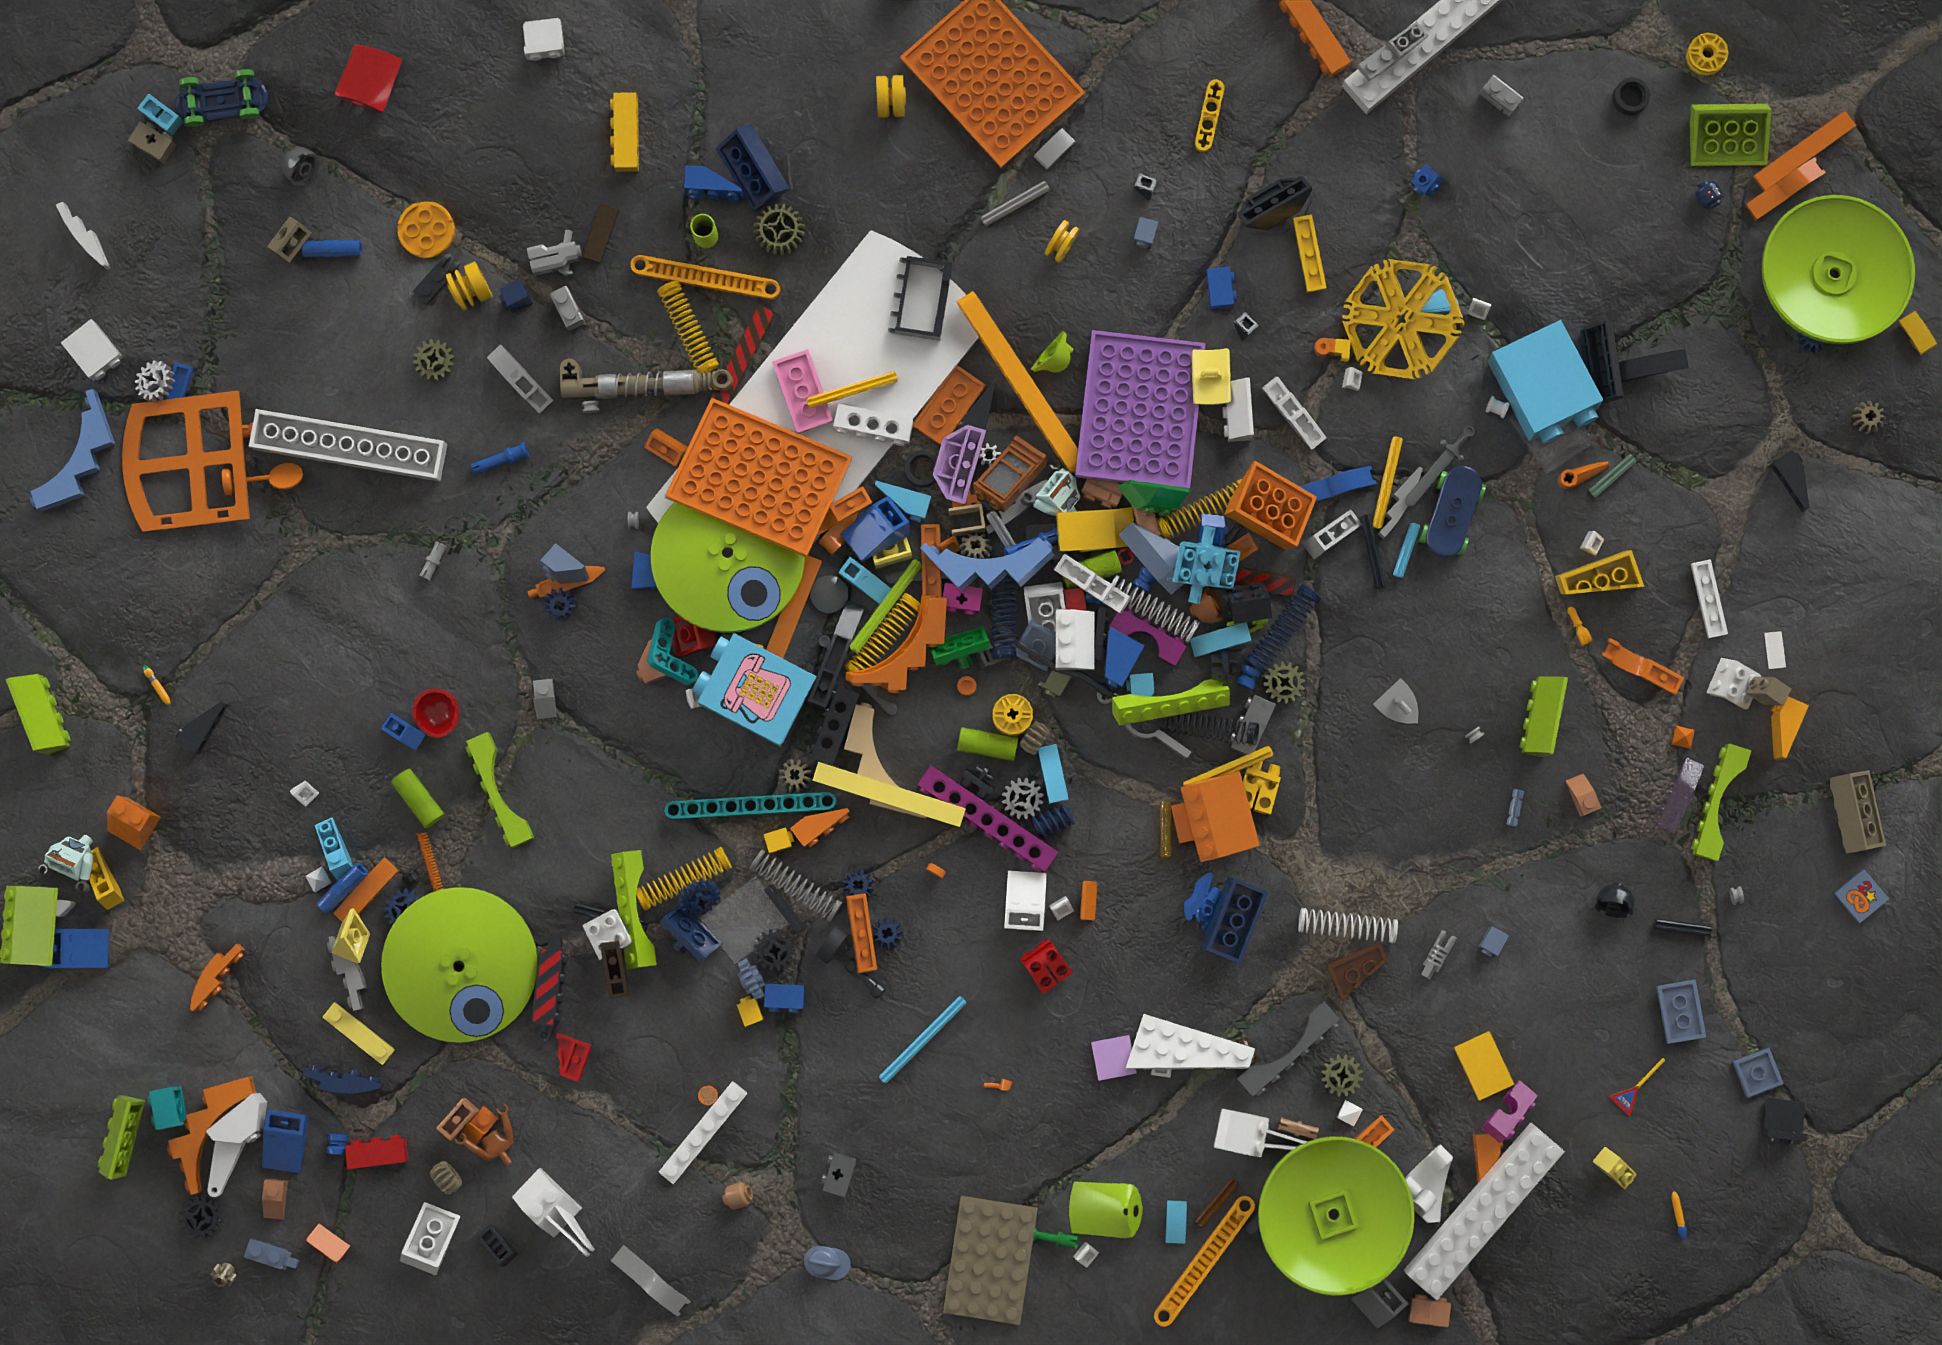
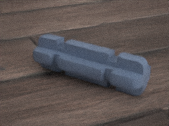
[1506,789,1524,827]

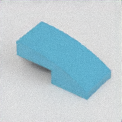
[1165,1201,1187,1244]

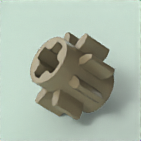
[210,1263,237,1287]

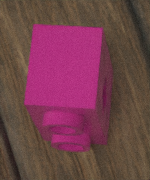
[943,583,983,616]

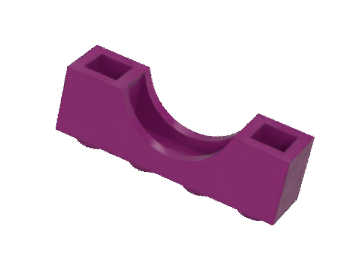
[1108,608,1186,667]

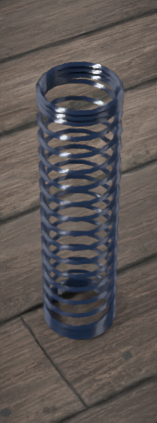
[992,574,1017,659]
[1245,585,1321,674]

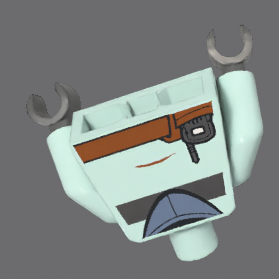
[1020,460,1080,516]
[38,835,93,894]

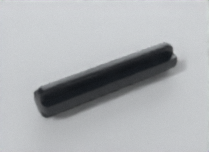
[764,884,806,934]
[1654,919,1712,936]

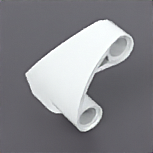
[1405,1144,1453,1223]

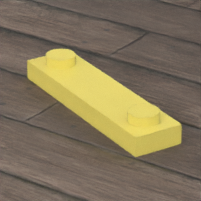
[323,1002,395,1065]

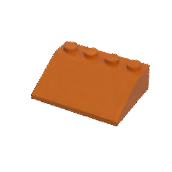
[1224,461,1317,551]
[1181,771,1260,862]

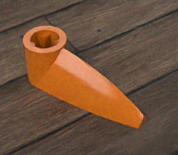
[1557,461,1609,489]
[818,512,858,555]

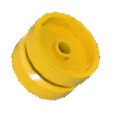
[876,75,906,118]

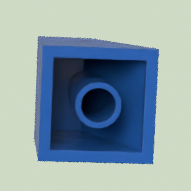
[1104,627,1144,690]

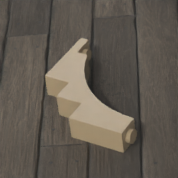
[844,702,926,819]

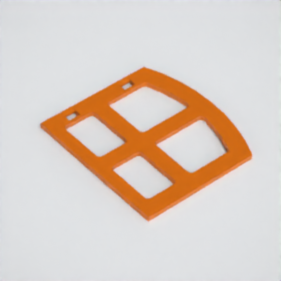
[122,391,250,532]

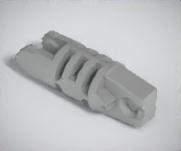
[1422,930,1457,979]

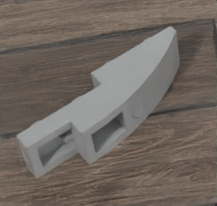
[1357,21,1429,82]
[487,344,553,413]
[327,936,367,1011]

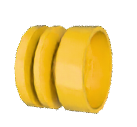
[446,261,493,311]
[993,694,1033,736]

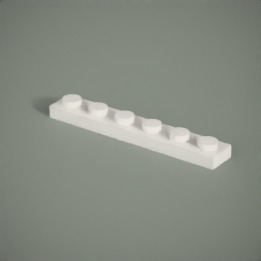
[659,1081,748,1184]

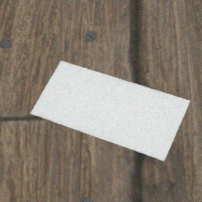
[1764,631,1786,669]

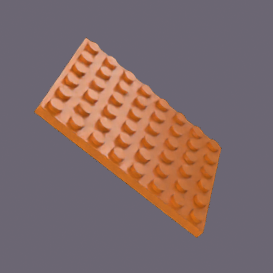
[900,0,1085,168]
[665,398,852,558]

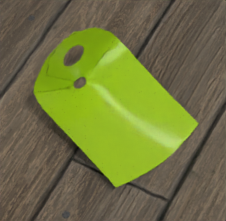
[1069,1182,1143,1238]

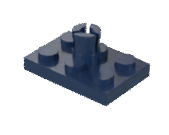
[660,905,723,962]

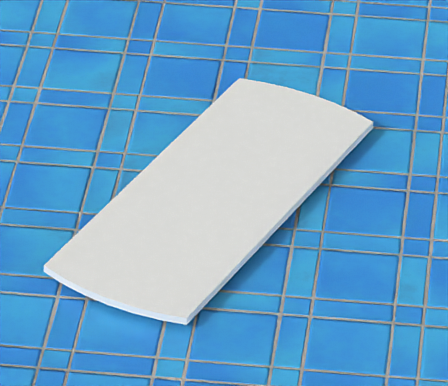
[646,230,979,558]

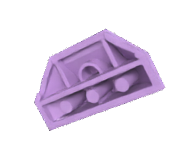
[932,425,986,504]

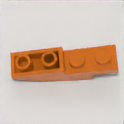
[190,944,245,1011]

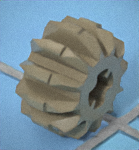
[1852,401,1886,434]
[959,531,992,559]
[1020,721,1050,755]
[779,759,811,792]
[430,1161,462,1195]

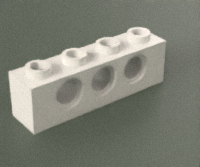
[833,404,914,446]

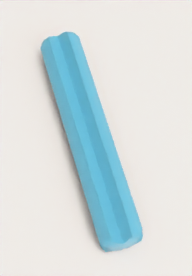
[1393,523,1420,578]

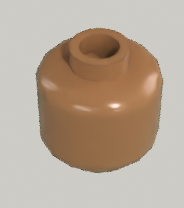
[722,1182,753,1210]

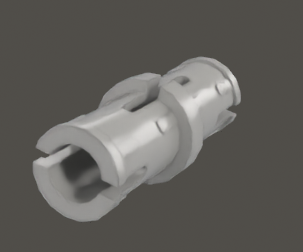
[419,541,447,581]

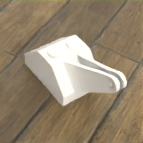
[206,1093,267,1197]
[1214,1109,1308,1157]
[512,1168,594,1257]

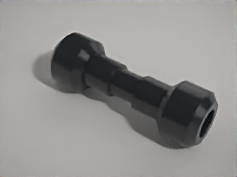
[845,957,886,999]

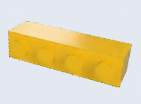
[610,93,639,172]

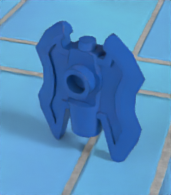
[1184,873,1222,931]

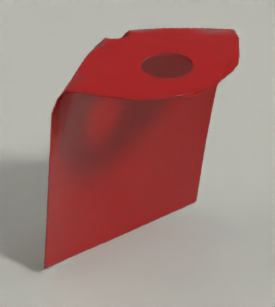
[335,44,402,112]

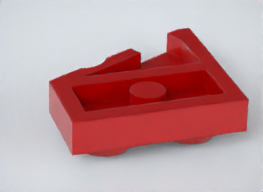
[556,1033,593,1082]

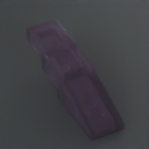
[1656,758,1704,834]

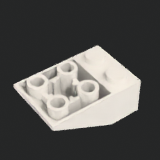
[1004,871,1046,931]

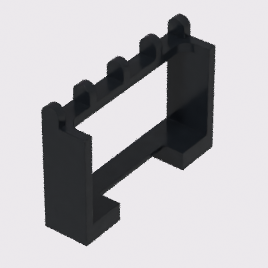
[888,256,952,341]

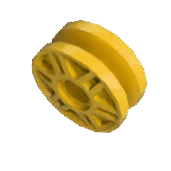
[1686,33,1728,76]
[1044,220,1080,263]

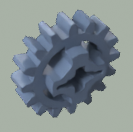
[737,959,765,1000]

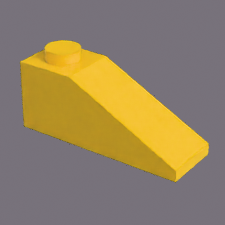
[89,847,124,910]

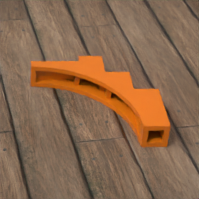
[846,595,947,693]
[167,1076,256,1195]

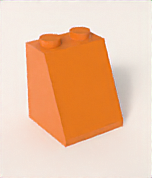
[107,795,161,850]

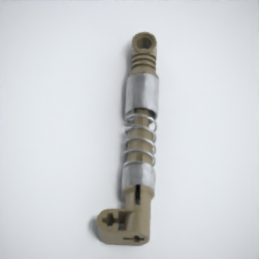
[560,359,734,399]

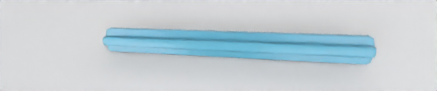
[879,996,966,1084]

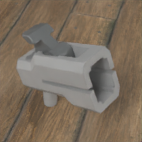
[527,230,582,278]

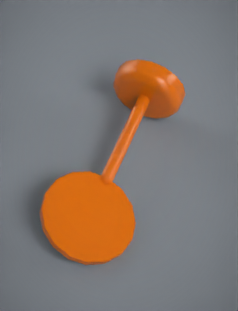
[222,463,303,496]

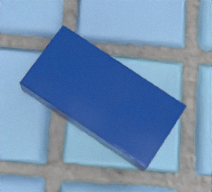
[163,362,194,400]

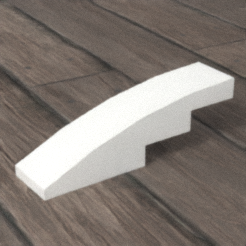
[56,202,110,269]
[1262,377,1326,450]
[1054,554,1131,614]

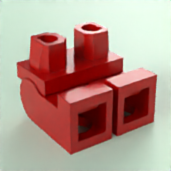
[1020,939,1074,994]

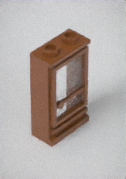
[973,436,1047,513]

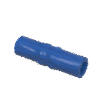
[302,239,362,258]
[317,863,368,914]

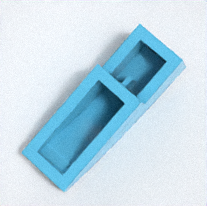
[1190,622,1252,658]
[1038,744,1068,804]

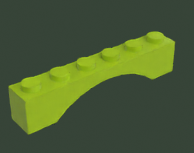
[1112,679,1230,725]
[466,732,535,848]
[1691,744,1751,862]
[611,850,657,969]

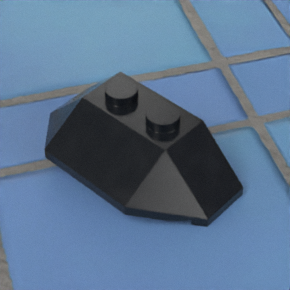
[1238,176,1313,230]

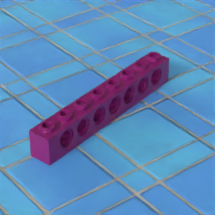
[918,766,1058,873]

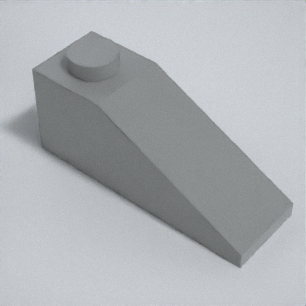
[1303,510,1362,560]

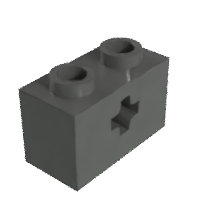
[820,1152,857,1197]

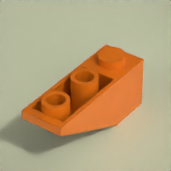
[790,808,850,848]

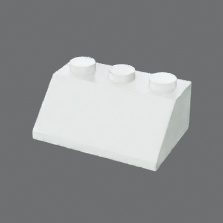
[1222,378,1254,442]
[1056,610,1094,670]

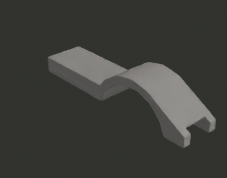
[1125,724,1191,759]
[611,1245,691,1317]

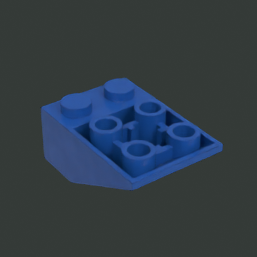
[684,165,744,202]
[841,496,910,562]
[44,929,109,968]
[262,1110,310,1173]

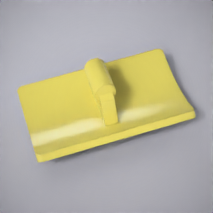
[1192,348,1231,405]

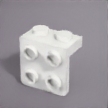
[523,18,565,61]
[1707,658,1761,709]
[583,909,631,960]

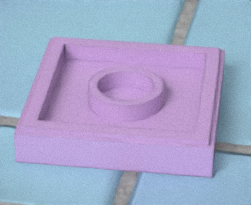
[1091,1035,1137,1081]

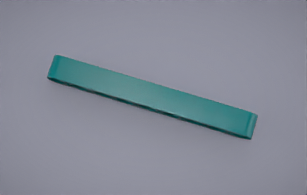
[664,792,837,820]

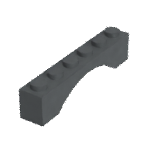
[1236,1001,1339,1097]

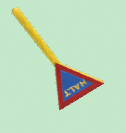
[1608,1058,1665,1117]

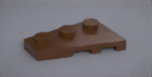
[1326,942,1388,1001]

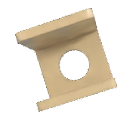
[948,503,985,537]

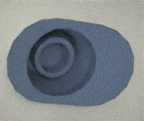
[804,1246,851,1280]

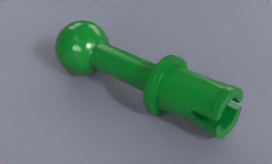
[1033,1228,1079,1249]

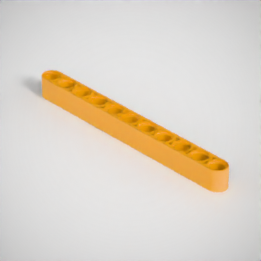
[956,291,1078,475]

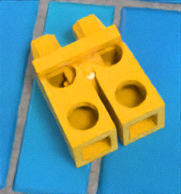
[1243,761,1281,816]

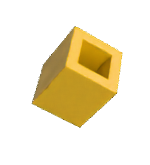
[764,828,794,854]
[737,996,764,1027]

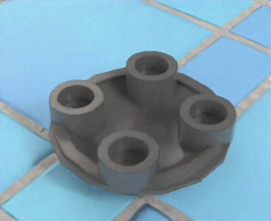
[810,575,848,613]

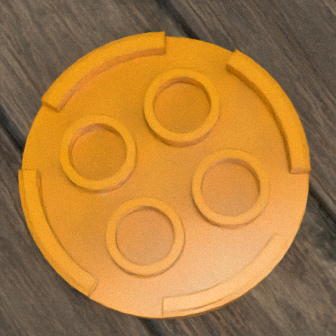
[398,202,455,258]

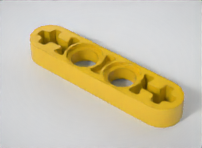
[1195,80,1224,153]

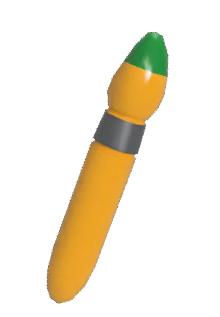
[143,665,170,705]

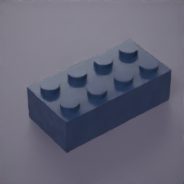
[1199,877,1269,964]

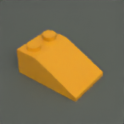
[1771,696,1809,761]

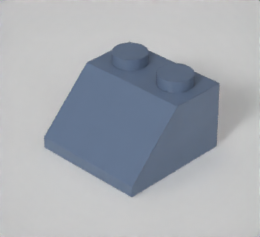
[540,543,589,584]

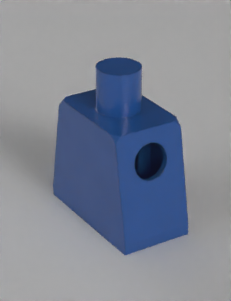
[631,552,657,590]

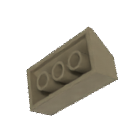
[1829,770,1886,854]

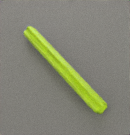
[849,559,922,653]

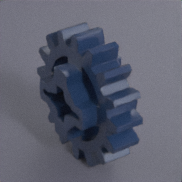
[678,878,720,916]
[384,889,422,925]

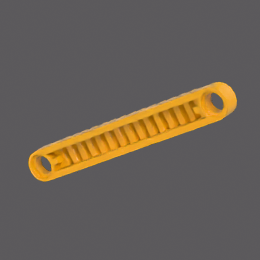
[631,255,780,300]
[1154,1196,1255,1326]

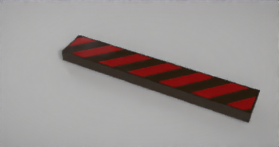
[707,304,776,405]
[1234,566,1296,597]

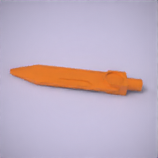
[527,566,605,598]

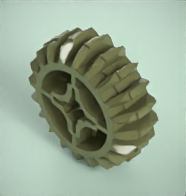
[754,204,805,255]

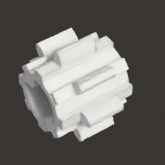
[978,443,1001,467]

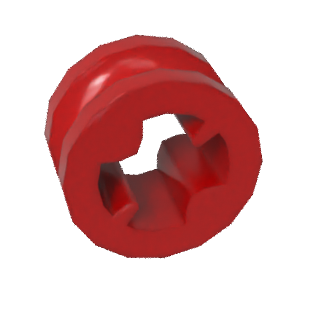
[1117,548,1134,566]

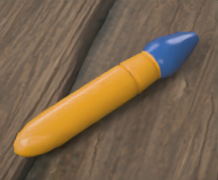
[1671,1192,1687,1239]

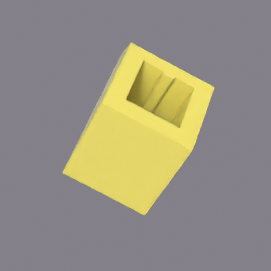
[1593,1147,1637,1189]

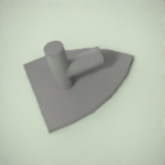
[1373,678,1419,724]

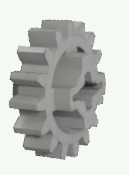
[135,360,175,402]
[1002,778,1043,819]

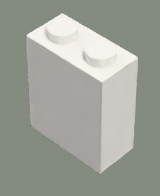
[61,319,123,381]

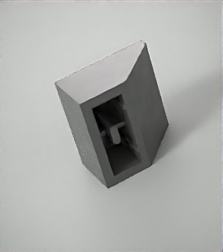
[1351,1278,1408,1329]

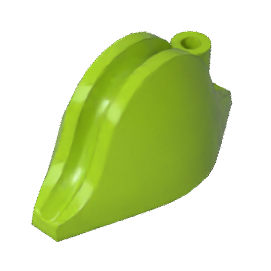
[1031,331,1073,373]

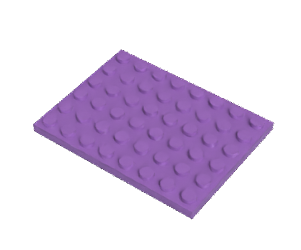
[1075,330,1206,489]

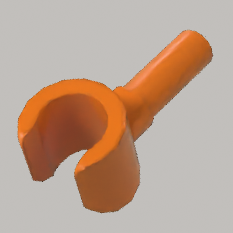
[984,1079,1012,1091]

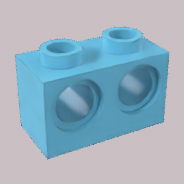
[137,94,184,136]

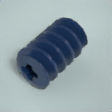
[1032,804,1075,839]

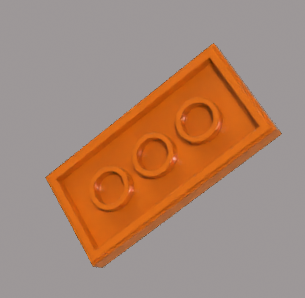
[913,365,986,446]

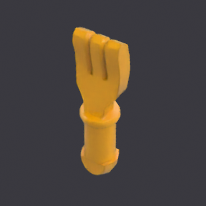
[1567,606,1592,646]

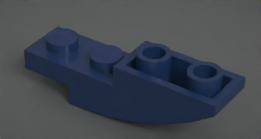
[303,1065,384,1093]

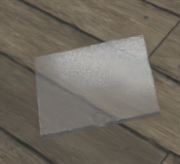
[701,876,789,964]

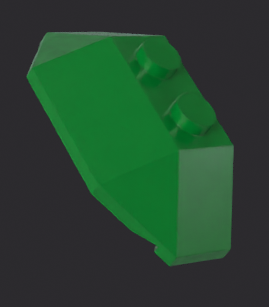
[1119,480,1191,516]

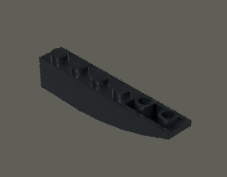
[807,600,865,712]

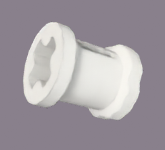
[1485,396,1510,418]

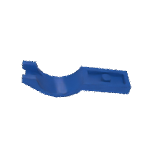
[1299,466,1377,502]

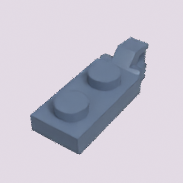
[244,1238,300,1270]

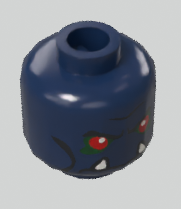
[1695,180,1724,210]

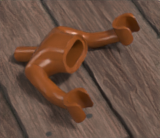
[455,1103,514,1166]

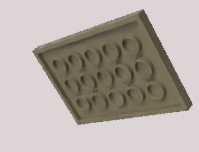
[943,1196,1038,1325]

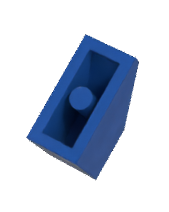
[381,713,426,750]

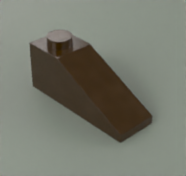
[600,940,629,999]

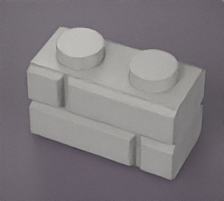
[1480,75,1523,117]
[550,286,585,331]

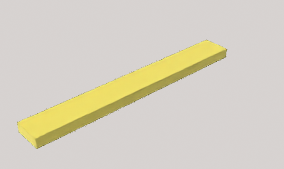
[813,762,966,827]

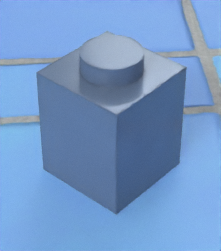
[1133,217,1158,248]
[1478,926,1509,957]

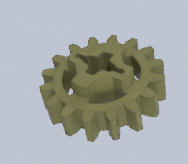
[413,339,455,381]
[1263,662,1305,704]
[1321,1055,1363,1097]

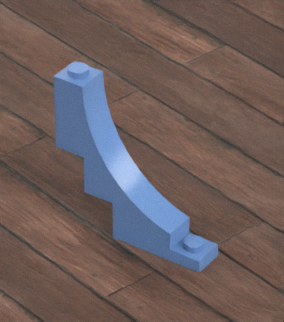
[30,389,116,511]
[920,538,1055,592]

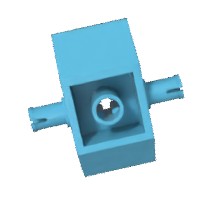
[1172,526,1241,604]

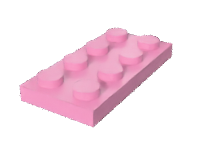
[772,349,834,434]

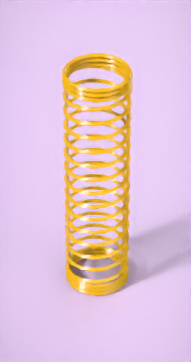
[657,281,719,374]
[1156,479,1242,540]
[845,593,920,672]
[636,847,732,911]

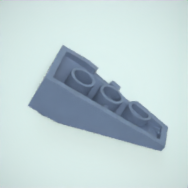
[1119,522,1184,595]

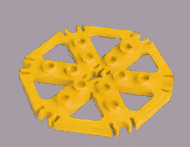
[1342,259,1463,379]

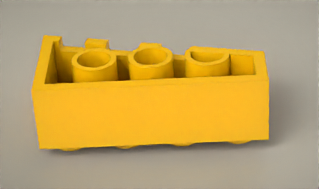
[1555,550,1644,594]

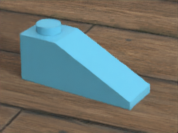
[875,481,931,522]

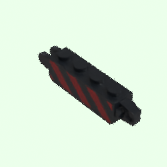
[531,933,568,1041]

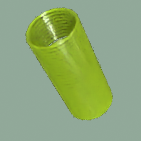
[690,214,718,248]
[1063,550,1122,589]
[957,727,1018,761]
[391,769,445,828]

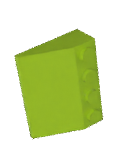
[1690,104,1772,166]
[6,674,70,755]
[1520,676,1568,758]
[0,886,58,966]
[98,1095,145,1179]

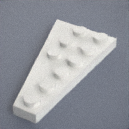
[1126,1014,1255,1070]

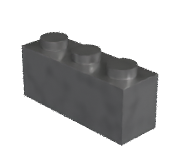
[1229,695,1276,755]

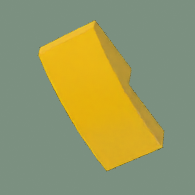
[1899,311,1937,355]

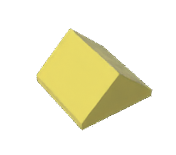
[872,537,913,569]
[331,908,370,963]

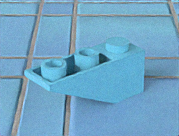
[839,557,891,604]
[315,818,353,880]

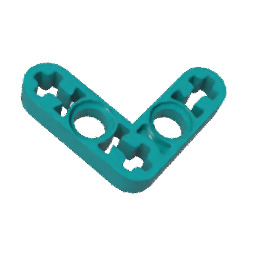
[647,617,699,685]

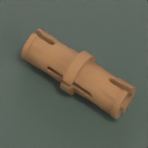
[1278,1117,1319,1140]

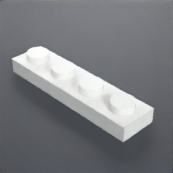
[1690,559,1728,639]

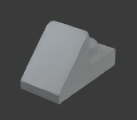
[533,679,557,719]

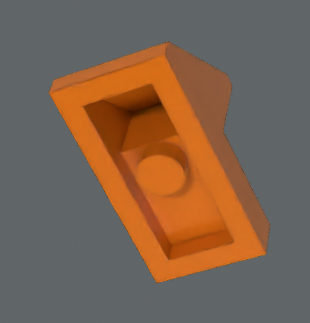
[459,1106,499,1146]

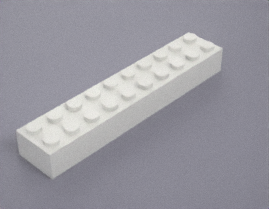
[1342,0,1503,115]
[249,409,447,482]
[1404,1122,1565,1300]

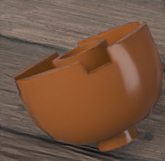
[1190,586,1225,624]

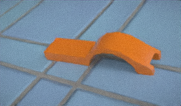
[1745,157,1826,221]
[817,486,872,536]
[1601,638,1684,695]

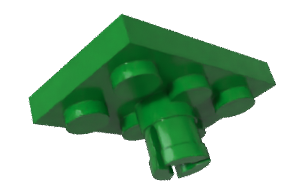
[930,626,991,669]

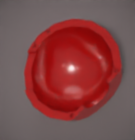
[412,688,459,738]

